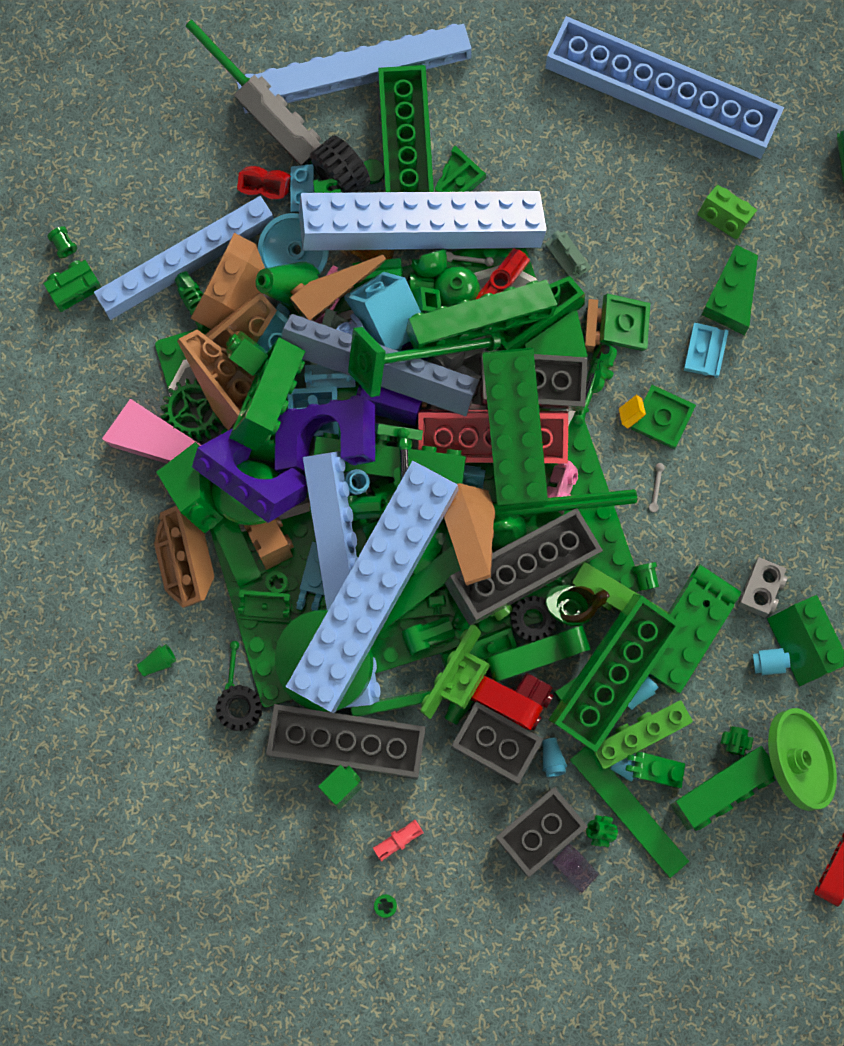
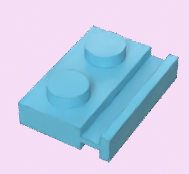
[683,323,729,378]

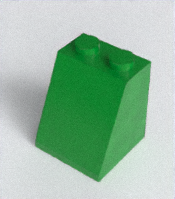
[156,442,224,533]

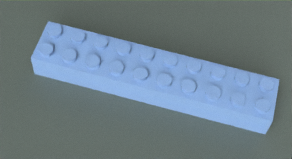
[545,16,784,159]
[299,191,546,251]
[286,461,459,714]

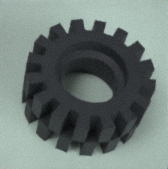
[510,596,556,642]
[215,685,262,731]

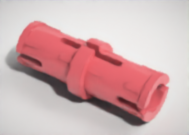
[373,819,424,862]

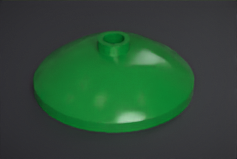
[212,461,280,525]

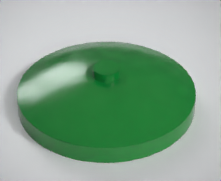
[275,610,373,712]

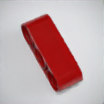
[471,676,544,731]
[814,833,844,907]

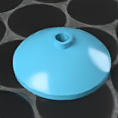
[258,213,329,276]

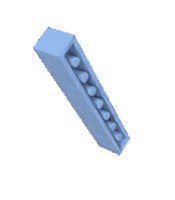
[94,196,274,320]

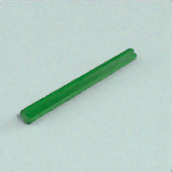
[493,489,638,516]

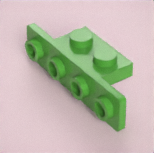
[572,563,668,615]
[420,625,490,719]
[594,701,693,769]

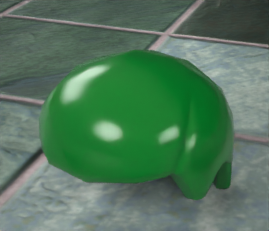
[411,249,448,278]

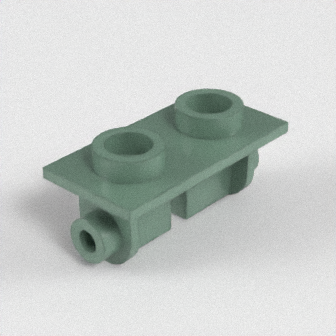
[545,230,592,280]

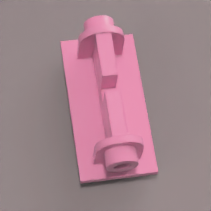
[547,461,578,515]

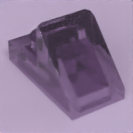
[552,844,599,893]

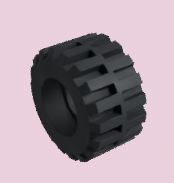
[310,135,370,193]

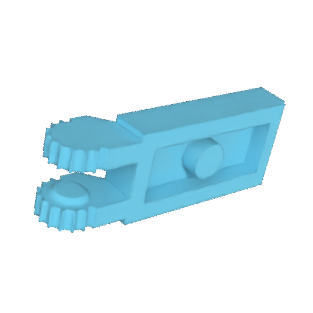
[296,542,325,611]

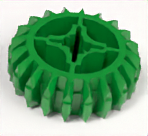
[160,378,223,443]

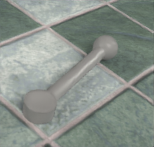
[446,252,494,267]
[649,463,665,513]

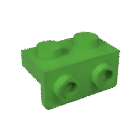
[698,184,757,239]

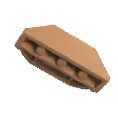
[190,233,265,329]
[154,506,215,608]

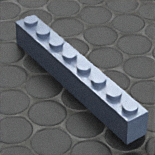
[281,314,479,416]

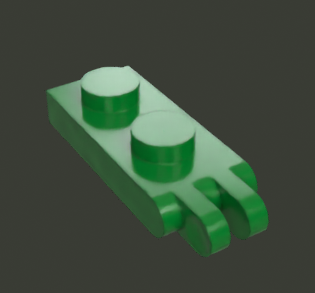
[625,752,686,789]

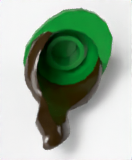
[545,585,610,626]

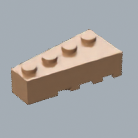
[244,517,294,570]

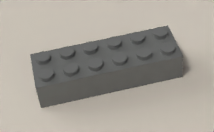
[444,508,603,626]
[266,704,426,780]

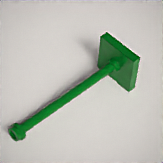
[348,327,501,397]

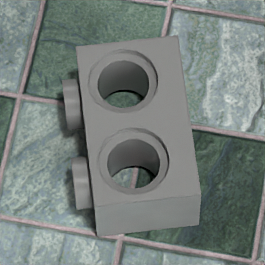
[737,557,788,618]

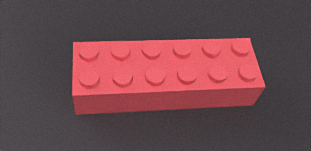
[418,409,568,464]

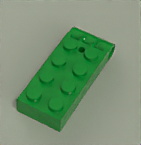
[648,564,741,694]

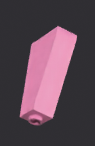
[102,399,201,464]

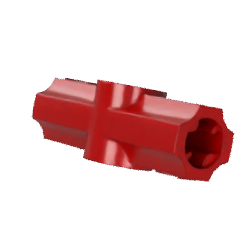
[476,248,530,299]

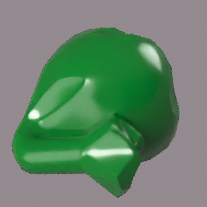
[492,514,527,551]

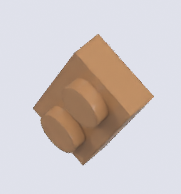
[584,299,602,353]

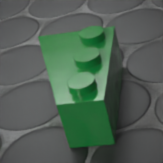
[701,245,758,336]

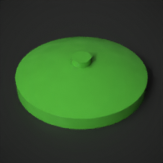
[768,708,837,811]

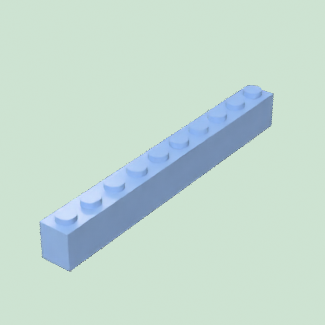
[236,24,471,114]
[303,452,380,708]

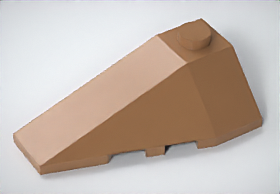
[290,255,386,321]
[205,292,277,356]
[177,329,255,430]
[444,483,495,585]

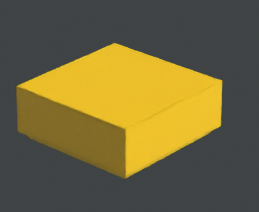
[619,394,646,429]

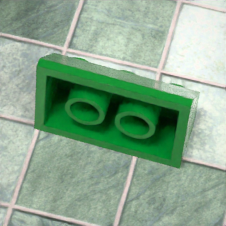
[767,595,844,687]

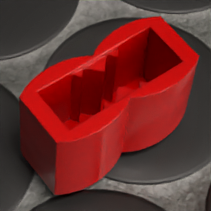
[237,166,291,199]

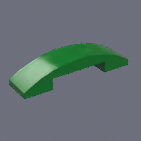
[213,517,262,587]

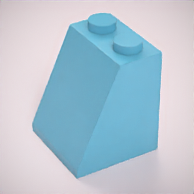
[344,272,421,351]

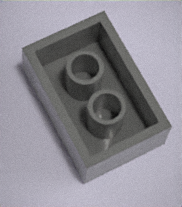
[534,354,587,411]
[451,701,543,786]
[495,787,588,878]

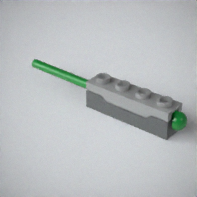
[186,20,321,166]

